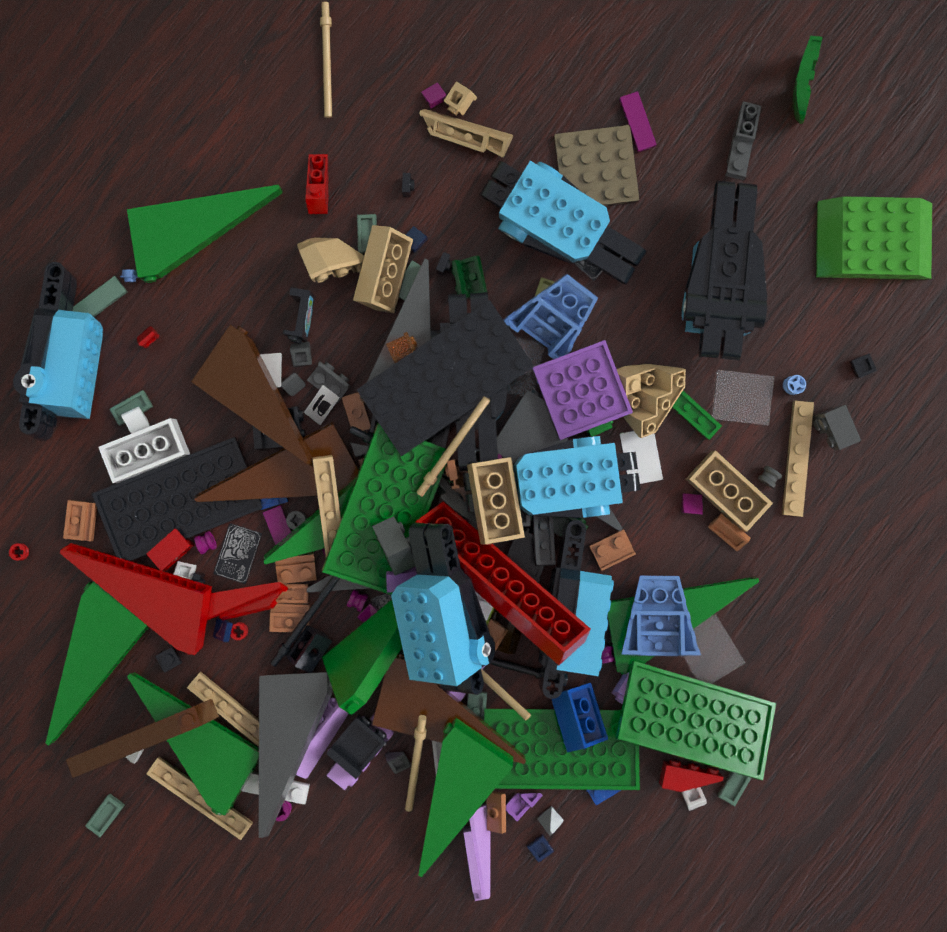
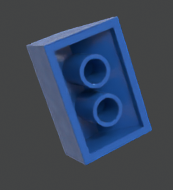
[552,683,608,752]

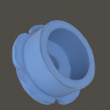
[120,270,138,282]

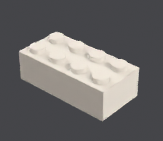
[98,418,190,483]

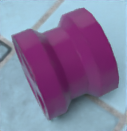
[194,531,217,554]
[347,589,369,612]
[601,644,615,663]
[276,800,292,821]

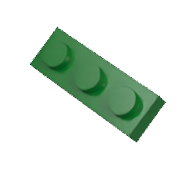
[672,391,722,440]

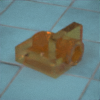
[386,332,417,363]

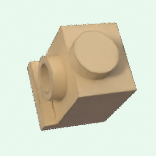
[444,81,477,116]

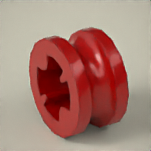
[9,543,29,561]
[230,622,248,640]

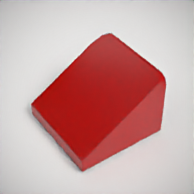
[137,326,160,348]

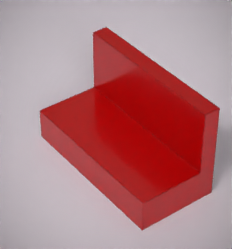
[146,528,195,571]

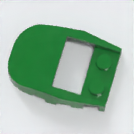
[793,36,823,124]

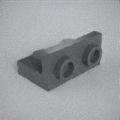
[307,361,352,404]

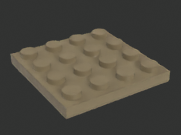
[554,125,639,206]

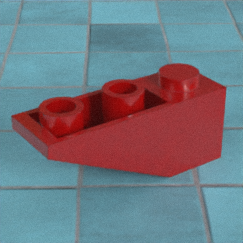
[306,154,329,214]
[659,759,724,792]

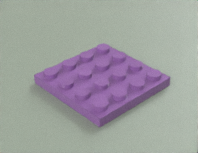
[532,340,633,440]

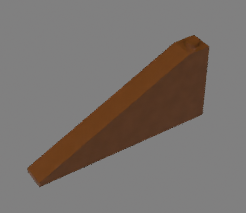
[191,325,313,467]
[194,422,360,502]
[372,652,526,764]
[66,699,219,778]

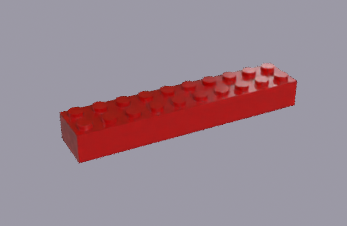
[415,501,591,665]

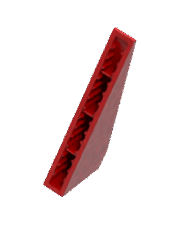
[60,543,212,655]

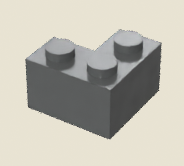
[813,405,861,450]
[372,516,415,576]

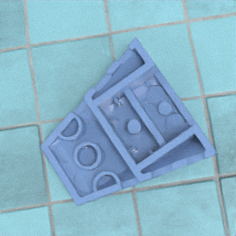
[503,274,598,359]
[621,576,701,656]

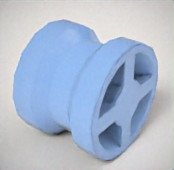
[783,375,806,395]

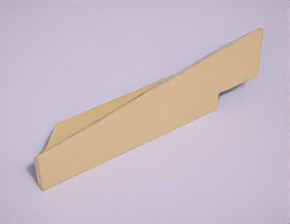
[419,109,513,157]

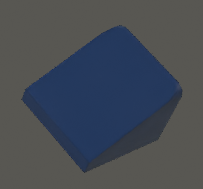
[406,226,428,253]

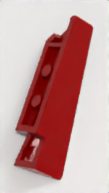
[207,582,288,620]

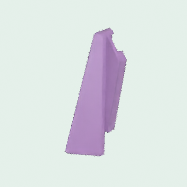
[296,698,349,779]
[464,804,490,901]

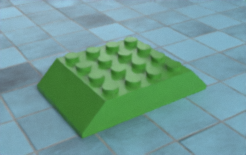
[816,197,932,279]

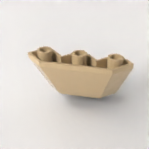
[297,238,364,283]
[617,364,686,438]

